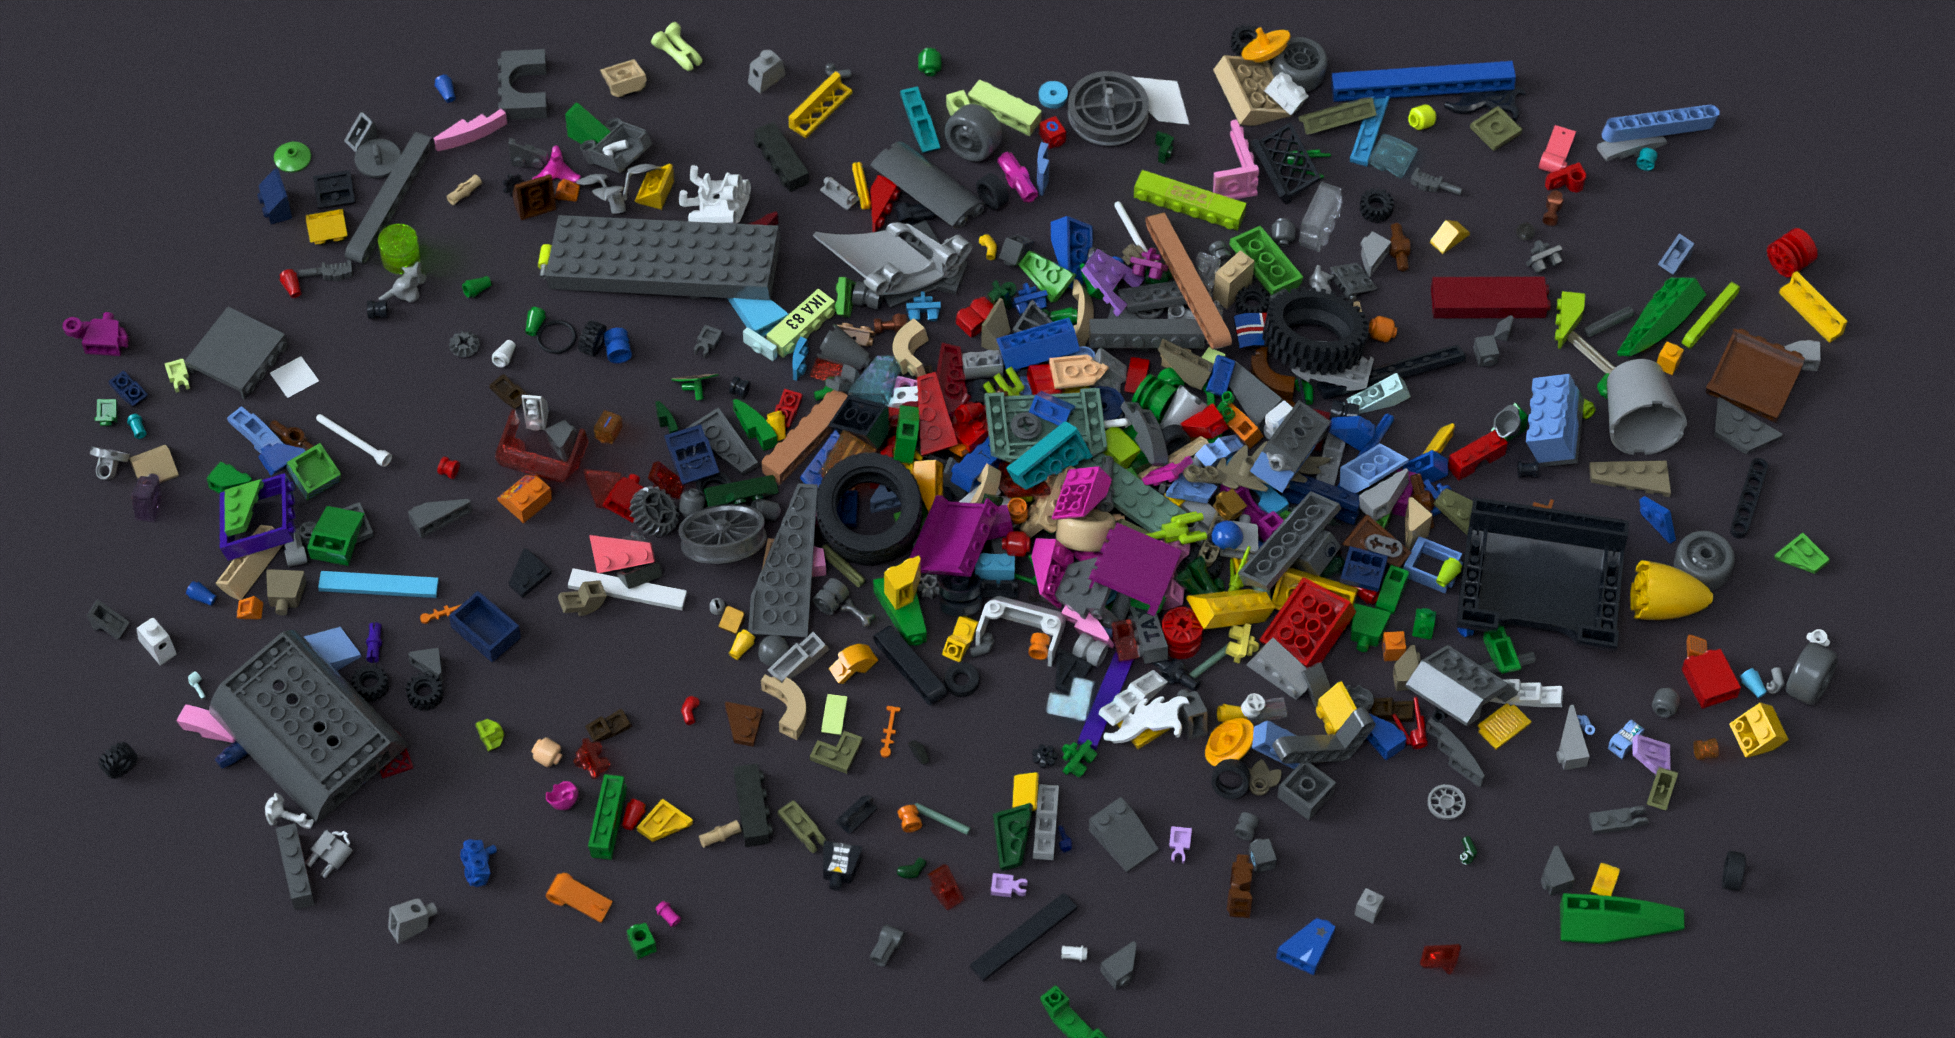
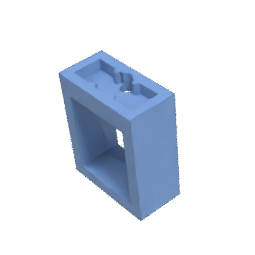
[1403,536,1463,593]

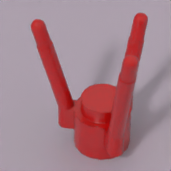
[1392,697,1428,749]

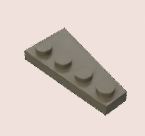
[1589,461,1671,497]

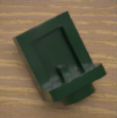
[1155,131,1174,164]

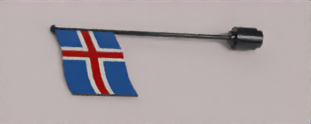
[1233,313,1306,404]

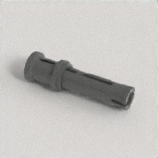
[1096,456,1115,512]

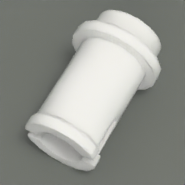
[1061,945,1087,962]

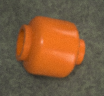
[1368,316,1397,343]

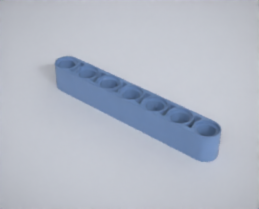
[1601,105,1720,143]

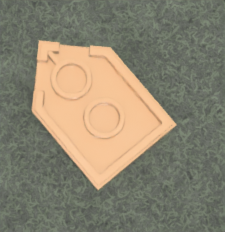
[1049,354,1109,389]

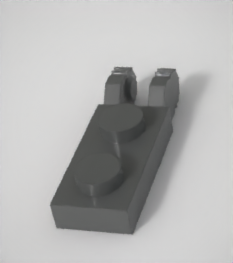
[1589,806,1649,834]

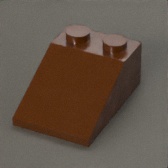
[512,174,556,221]

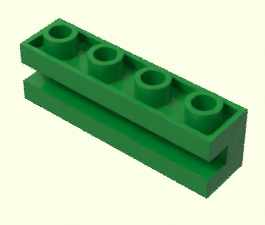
[588,774,627,860]

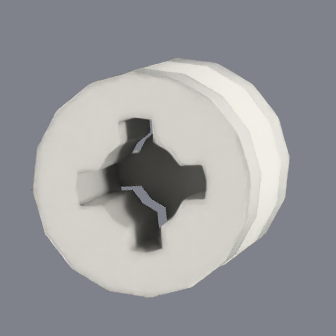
[1241,693,1265,718]

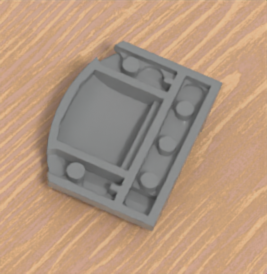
[1292,341,1374,391]

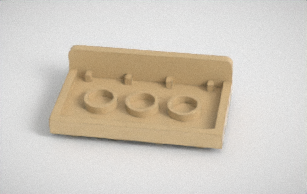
[1020,466,1076,538]

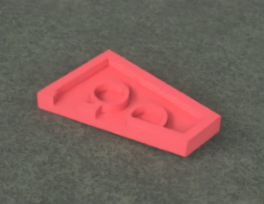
[589,535,656,573]

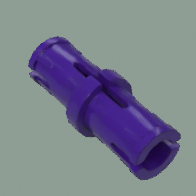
[366,622,382,663]

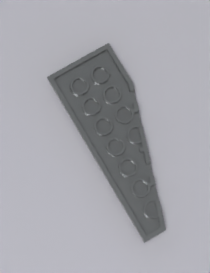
[748,483,818,639]

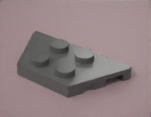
[1714,397,1783,455]
[1055,557,1097,619]

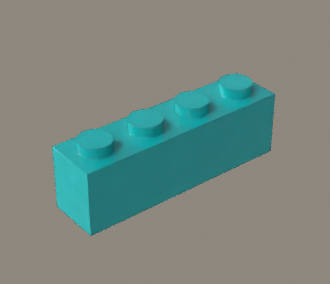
[1006,421,1093,490]

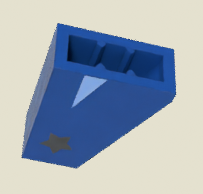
[1276,918,1336,975]

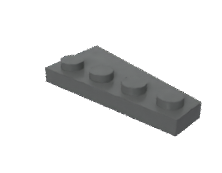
[686,407,759,475]

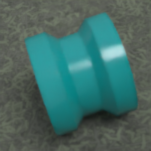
[1636,148,1658,171]

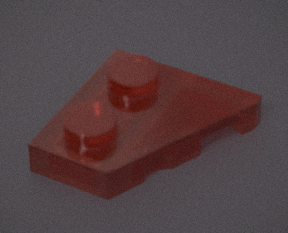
[584,469,621,509]

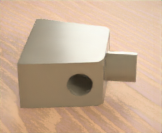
[266,569,306,615]

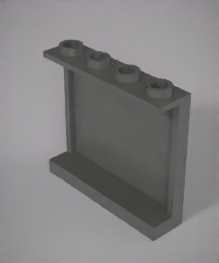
[185,307,287,400]

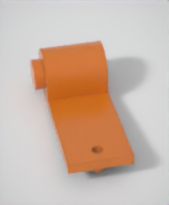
[546,873,613,923]

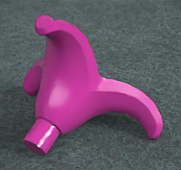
[532,145,581,183]

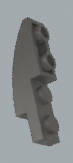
[1120,401,1168,466]

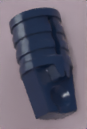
[215,741,248,769]

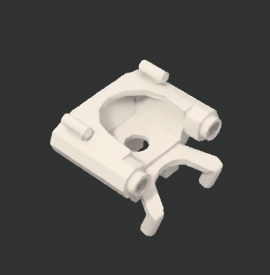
[679,165,751,224]

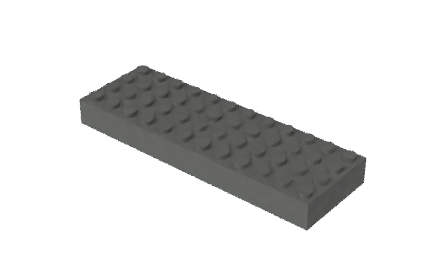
[545,215,781,300]

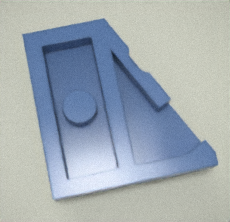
[1165,471,1217,504]

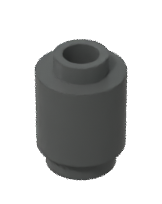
[751,499,781,521]

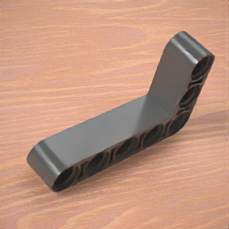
[1272,707,1376,764]

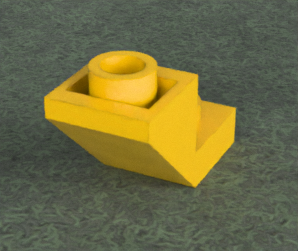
[942,616,979,662]

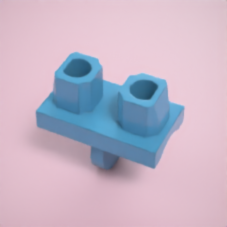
[906,291,941,322]

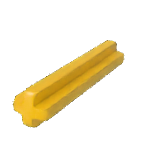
[852,162,871,210]

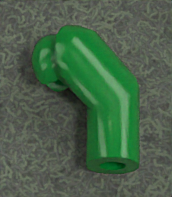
[1597,373,1609,399]

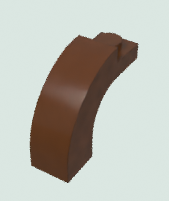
[1250,347,1295,400]

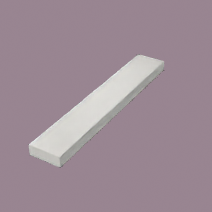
[568,568,687,611]

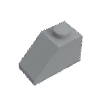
[1360,231,1391,277]

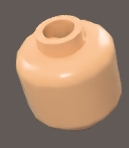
[531,737,563,768]

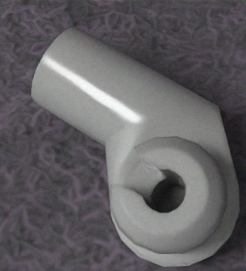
[1766,667,1785,694]

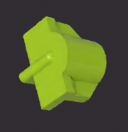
[475,719,504,752]

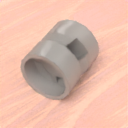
[1072,632,1109,668]

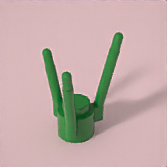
[1287,149,1331,178]

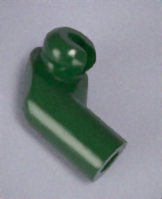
[1459,836,1477,864]

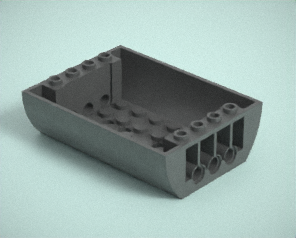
[209,630,409,824]

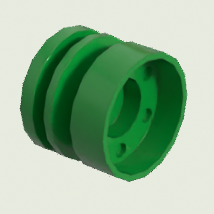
[1132,374,1177,425]

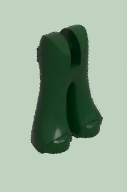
[1173,555,1220,595]

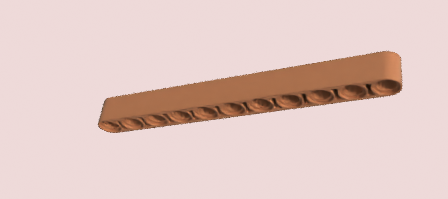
[1146,213,1232,350]

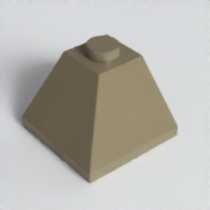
[981,298,1011,354]

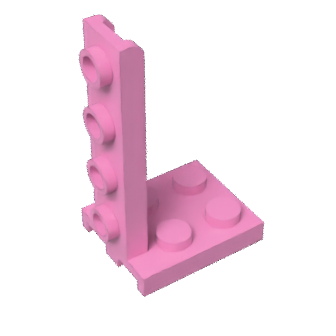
[1213,119,1259,199]

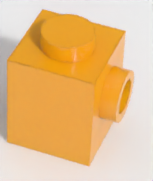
[1657,342,1684,376]

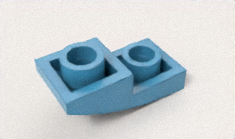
[793,336,809,381]

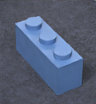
[1252,721,1300,769]

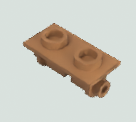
[837,323,875,347]

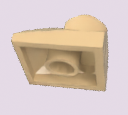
[600,59,647,97]

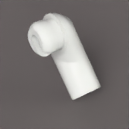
[602,139,628,157]

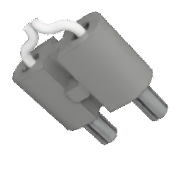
[305,830,353,878]

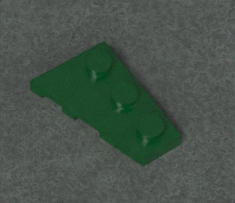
[993,803,1033,871]

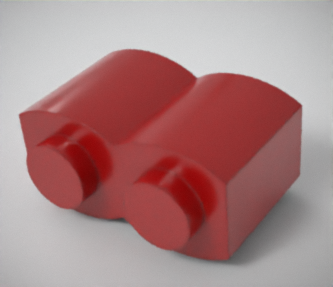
[956,296,994,338]
[1026,364,1062,395]

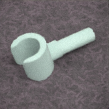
[188,671,206,699]

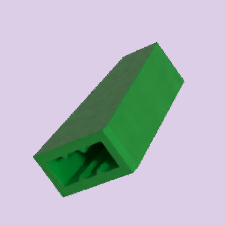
[873,578,927,646]

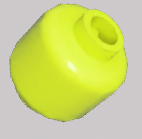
[1408,104,1436,130]

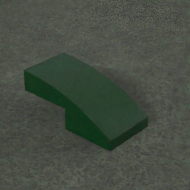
[655,401,678,434]

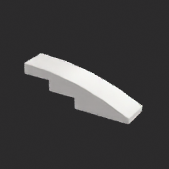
[1098,670,1168,726]
[1490,679,1563,707]

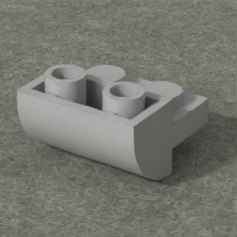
[962,350,1003,380]

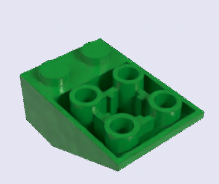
[307,506,365,566]

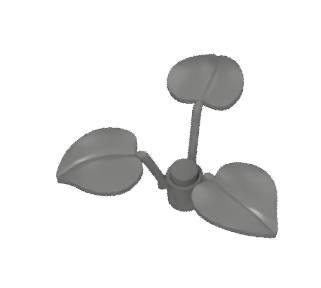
[576,164,661,214]

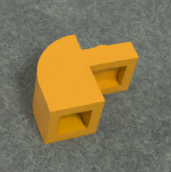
[829,644,878,684]

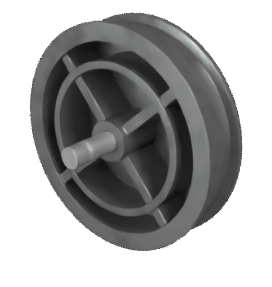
[1068,71,1149,146]

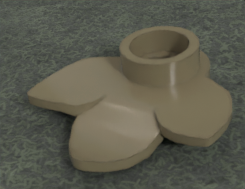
[1241,760,1281,796]

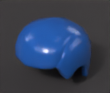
[1211,520,1244,550]

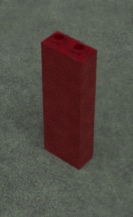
[1431,277,1551,319]

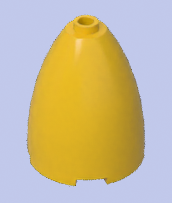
[1630,560,1713,620]

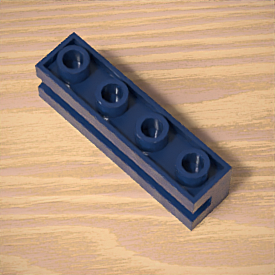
[1282,474,1361,525]

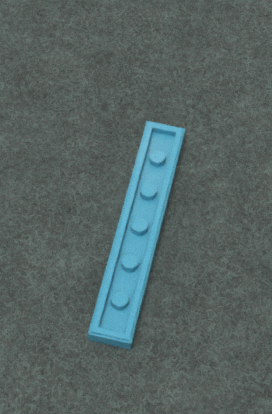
[318,571,439,598]

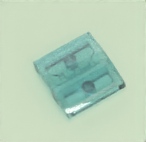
[1367,134,1418,179]

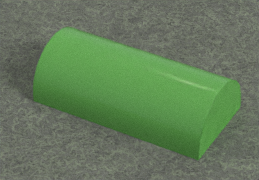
[1229,226,1303,295]

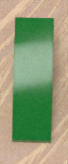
[733,399,778,451]
[1483,626,1521,673]

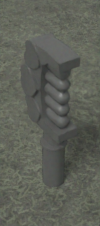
[1410,167,1463,195]
[299,259,353,281]

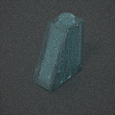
[848,355,900,405]

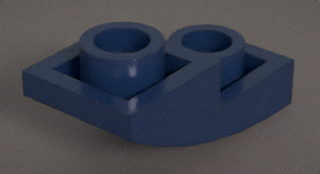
[109,370,148,407]

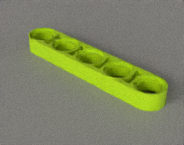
[1682,282,1740,349]

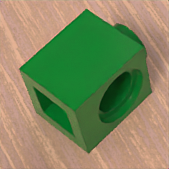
[626,922,657,960]

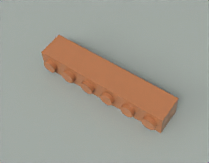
[762,389,848,485]

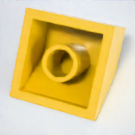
[306,209,347,244]
[1316,681,1357,735]

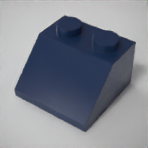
[257,168,292,224]

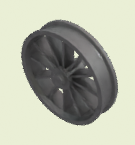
[679,504,767,564]

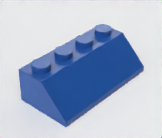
[996,317,1080,372]

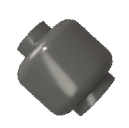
[1271,218,1296,247]
[679,488,706,517]
[1652,688,1680,718]

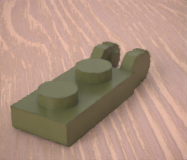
[777,800,826,853]

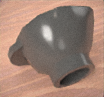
[1493,405,1521,438]

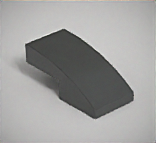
[1302,663,1331,707]

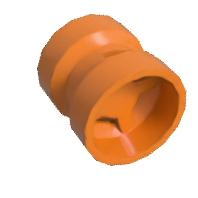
[1007,498,1028,524]
[1028,633,1051,660]
[898,805,922,833]

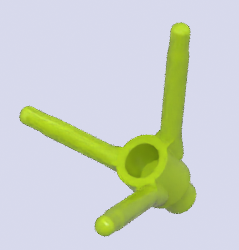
[1228,546,1251,591]

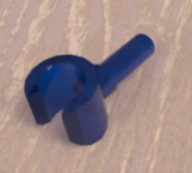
[1058,825,1072,853]

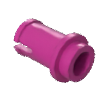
[655,901,681,927]

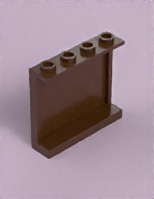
[1705,328,1805,423]

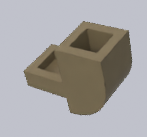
[558,580,607,616]

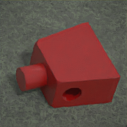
[602,474,644,523]

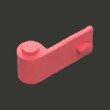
[1538,125,1576,173]

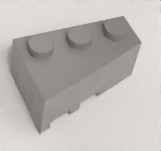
[1246,638,1308,700]

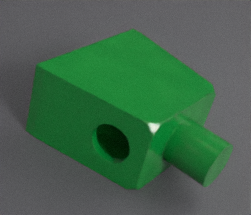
[1350,603,1391,652]

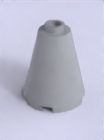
[1159,385,1208,429]

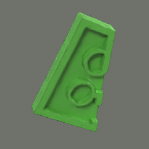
[1018,251,1077,303]
[225,479,264,536]

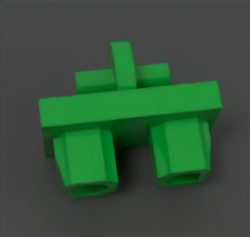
[1062,739,1097,777]

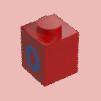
[1039,116,1066,149]

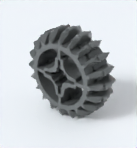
[629,485,680,538]

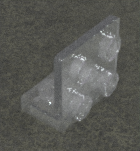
[1196,251,1221,299]

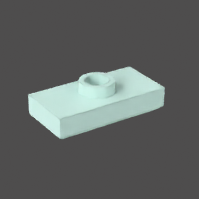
[743,327,777,361]

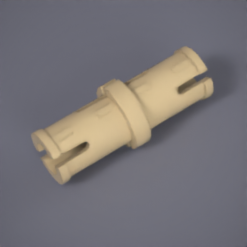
[446,175,482,205]
[699,820,741,848]

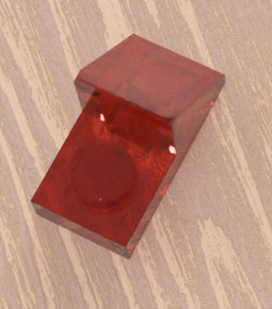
[648,461,684,499]
[1111,619,1139,662]
[928,864,964,910]
[1420,944,1461,975]

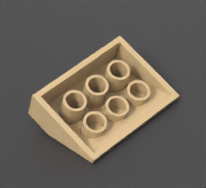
[1213,55,1293,126]

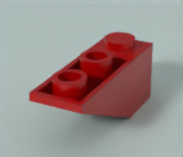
[871,175,900,232]

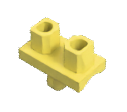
[1225,623,1259,663]

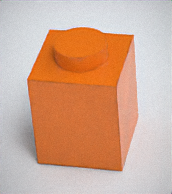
[1382,631,1406,661]

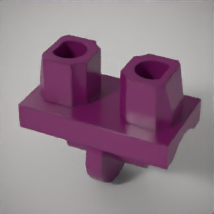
[1130,248,1168,280]

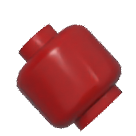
[1002,531,1030,557]

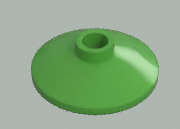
[274,142,311,173]

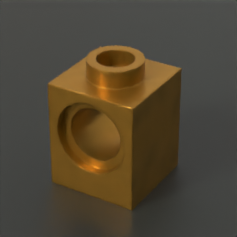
[1213,488,1247,521]

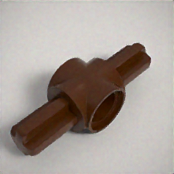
[1389,222,1410,272]
[269,420,314,451]
[1410,473,1435,529]

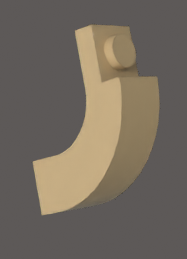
[892,318,929,377]
[761,675,806,740]

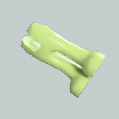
[651,22,703,71]

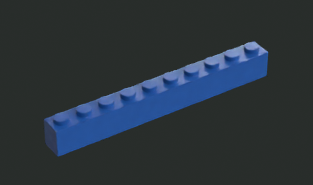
[1331,61,1516,102]

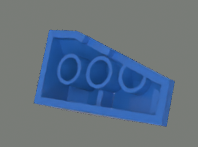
[1051,216,1093,289]

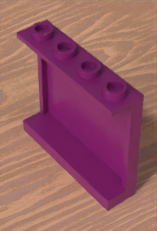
[910,495,999,577]
[1088,522,1182,616]

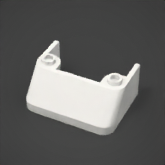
[976,596,1066,667]

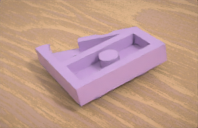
[1632,734,1670,775]

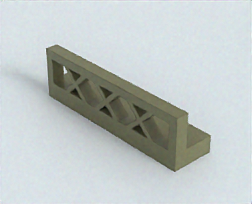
[1298,97,1377,135]

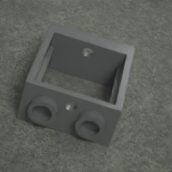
[1085,582,1131,629]

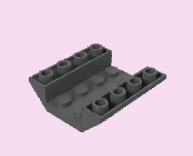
[1406,645,1518,726]

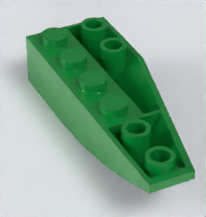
[1560,893,1684,944]

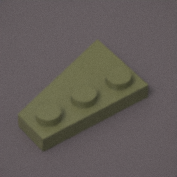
[1433,488,1473,535]

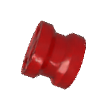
[437,456,460,479]

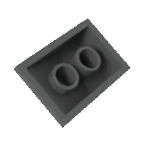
[1089,797,1159,873]

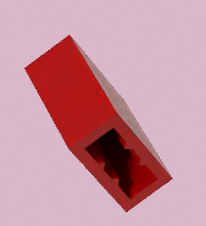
[1682,648,1741,709]

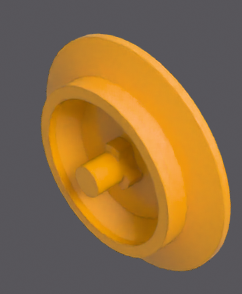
[1242,27,1291,62]
[1205,718,1254,766]

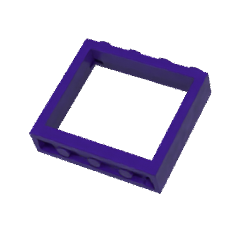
[220,473,296,561]

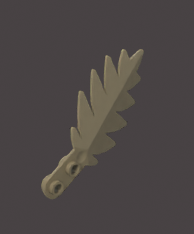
[1183,441,1331,492]

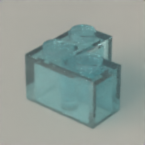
[1046,677,1095,721]

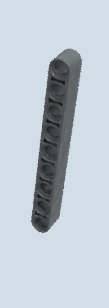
[345,132,434,264]

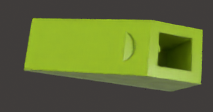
[1555,291,1585,349]

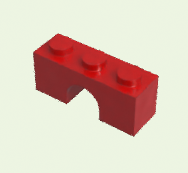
[1448,430,1508,481]

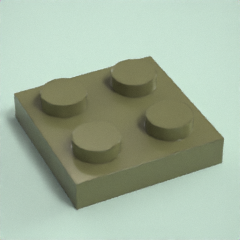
[1470,106,1522,151]

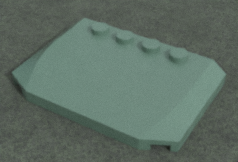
[984,388,1107,463]

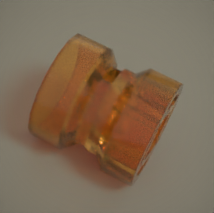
[1693,738,1719,760]

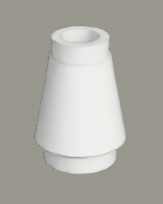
[492,340,516,367]

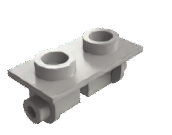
[820,176,860,210]

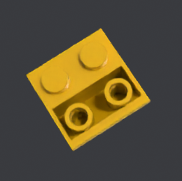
[884,555,921,610]
[1729,703,1789,758]

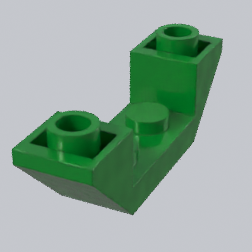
[1040,985,1107,1038]

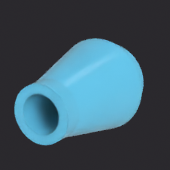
[1740,668,1767,698]

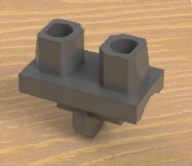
[1526,240,1562,273]

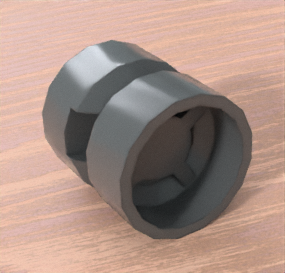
[852,281,883,310]
[813,578,849,615]

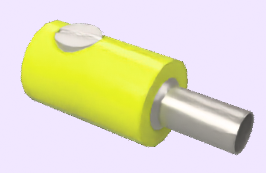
[538,244,552,279]

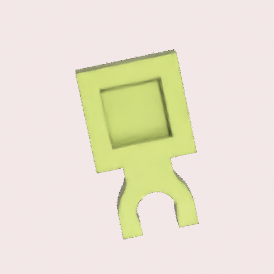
[165,359,190,393]

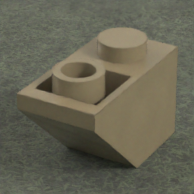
[1393,645,1420,691]

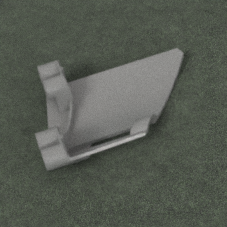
[813,222,972,295]

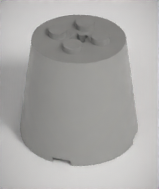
[1607,359,1687,455]

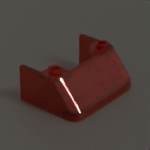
[495,409,589,482]

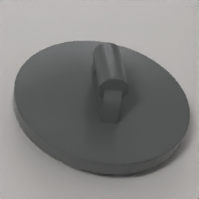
[355,139,401,178]

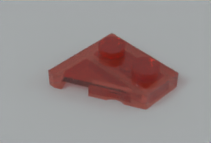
[999,478,1051,498]

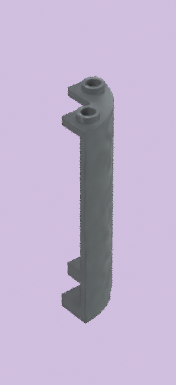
[870,142,986,229]

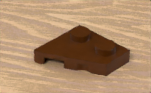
[725,701,763,747]

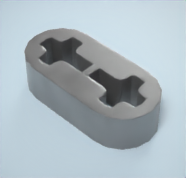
[1365,534,1403,557]

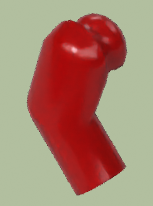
[681,696,700,725]

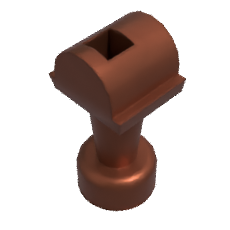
[1542,190,1564,226]
[874,313,909,334]

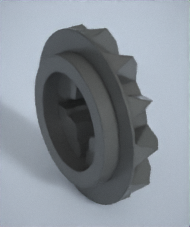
[449,330,480,357]
[1011,412,1041,441]

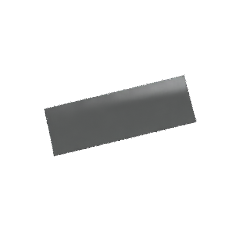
[1238,491,1341,591]

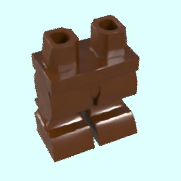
[1226,854,1253,918]

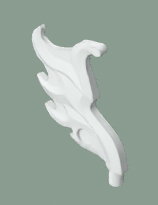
[1104,696,1190,744]

